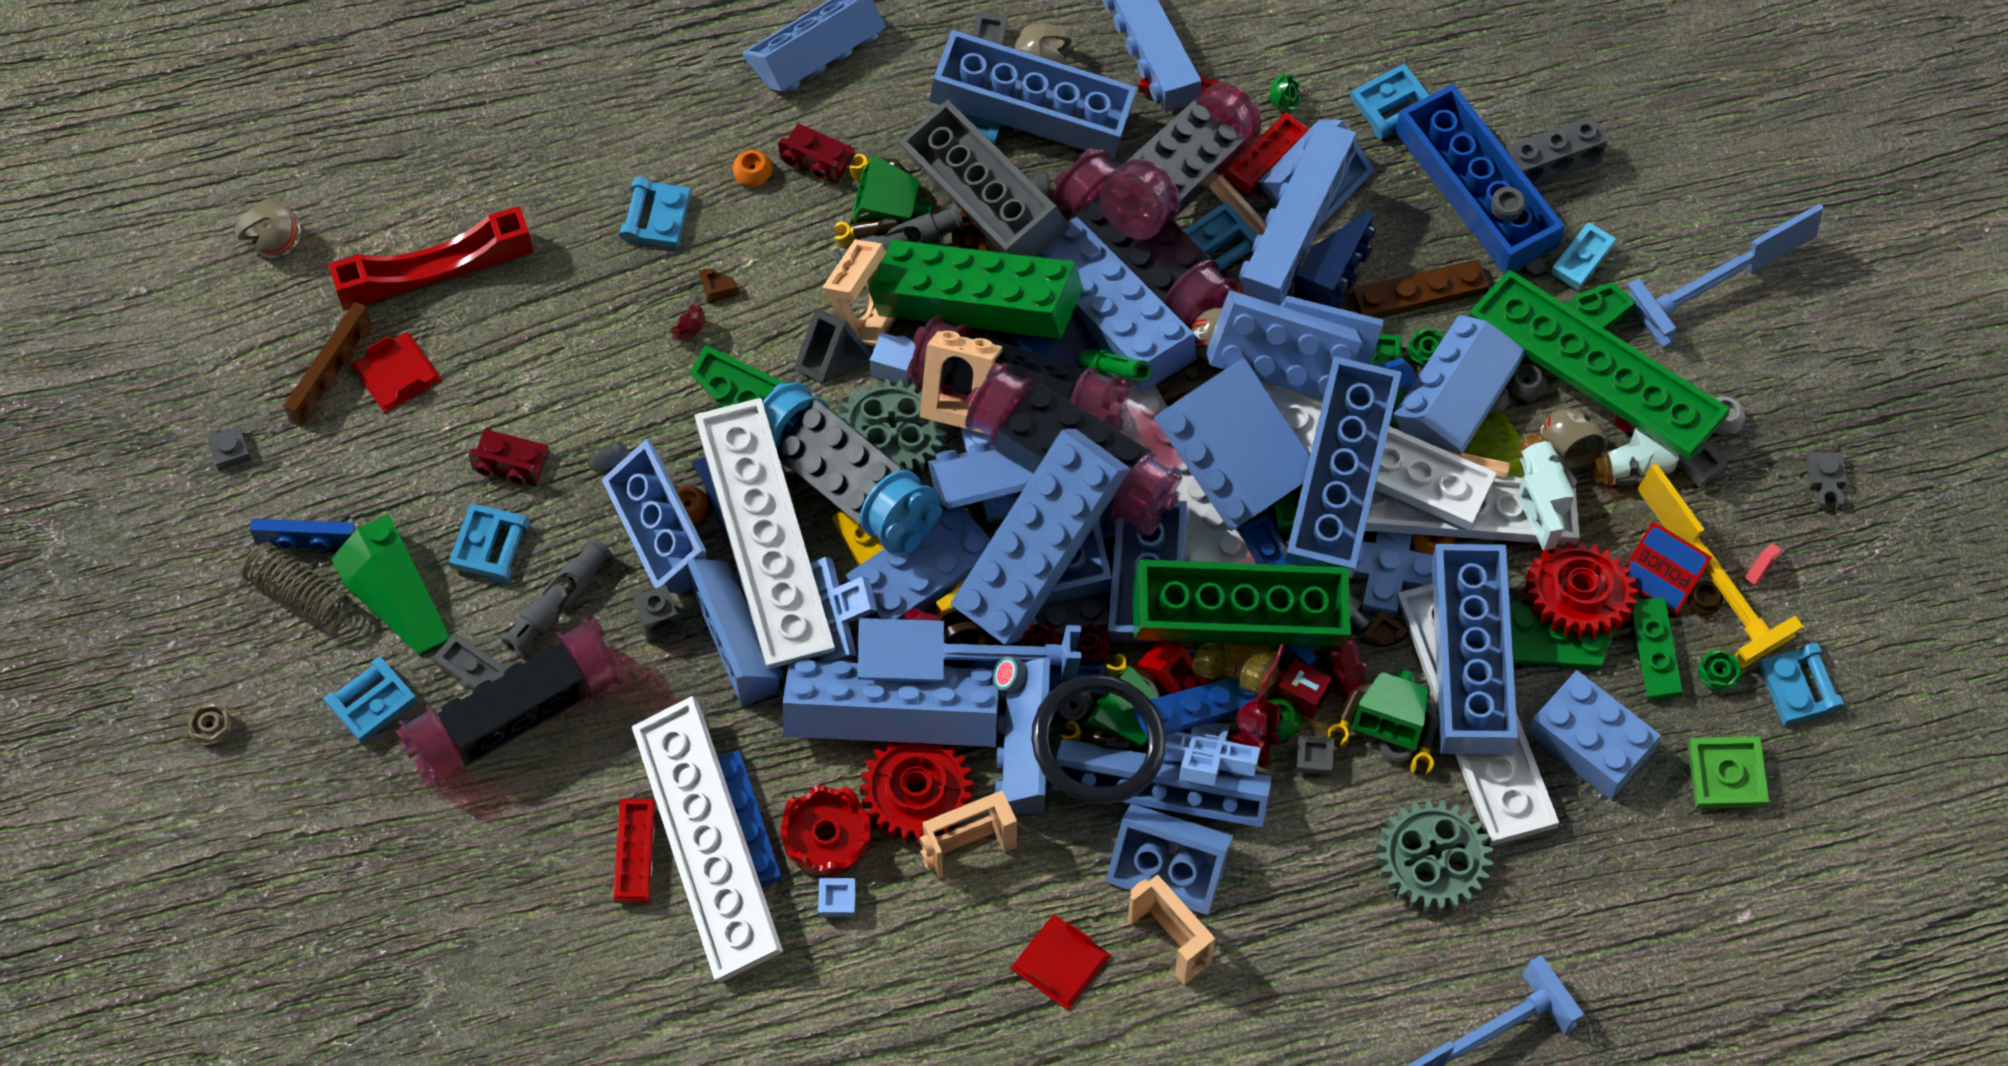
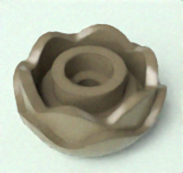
[188,703,232,745]

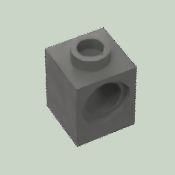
[633,585,681,643]

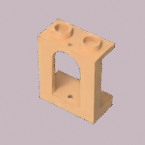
[822,239,896,346]
[920,331,1003,433]
[919,790,1017,880]
[1128,875,1215,985]

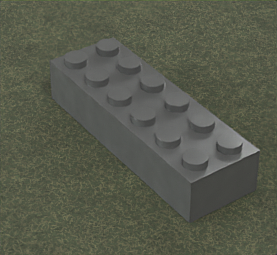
[899,99,1070,257]

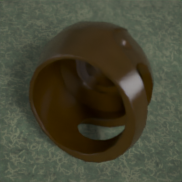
[936,607,988,668]

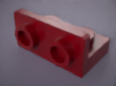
[778,123,855,184]
[468,429,550,486]

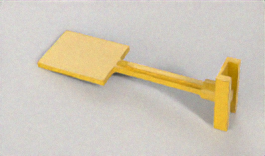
[1637,463,1804,669]

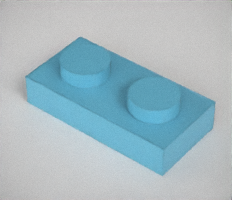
[1551,222,1616,291]

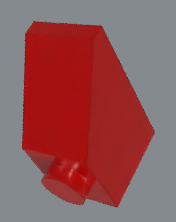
[1136,641,1209,696]

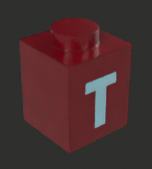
[1274,659,1332,719]

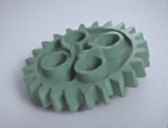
[838,379,946,472]
[1376,799,1493,914]

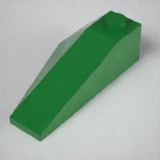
[331,514,450,656]

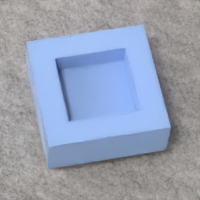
[818,878,856,917]

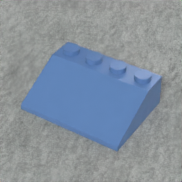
[1154,357,1310,532]

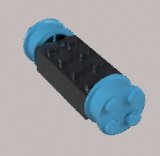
[763,382,942,553]

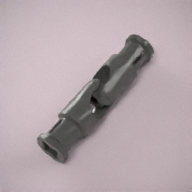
[833,203,966,264]
[500,537,614,658]

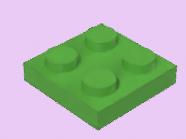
[1687,736,1769,809]

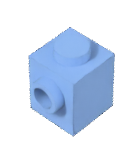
[870,333,923,387]

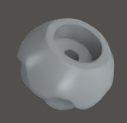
[1714,396,1745,436]

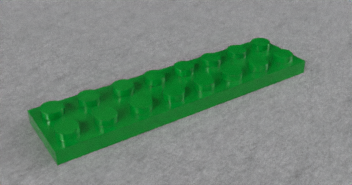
[1468,269,1730,460]

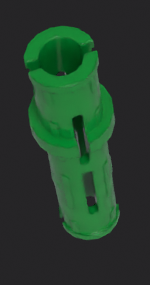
[1078,348,1152,382]

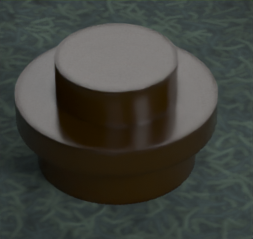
[1687,581,1723,615]

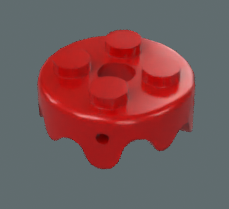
[781,785,871,876]

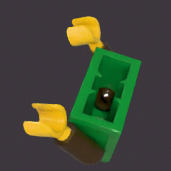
[834,154,932,247]
[1060,654,1162,751]
[1328,670,1440,776]

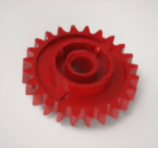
[1524,541,1638,640]
[859,742,974,844]

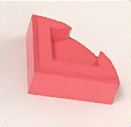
[1745,543,1782,585]

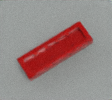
[1224,112,1309,196]
[613,798,656,904]

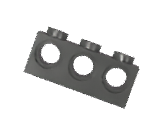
[1504,116,1608,186]

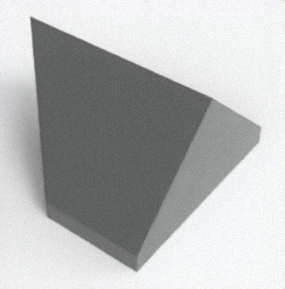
[794,308,872,383]

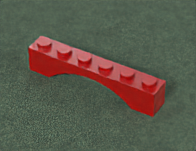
[328,206,534,311]

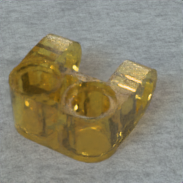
[1193,642,1280,694]

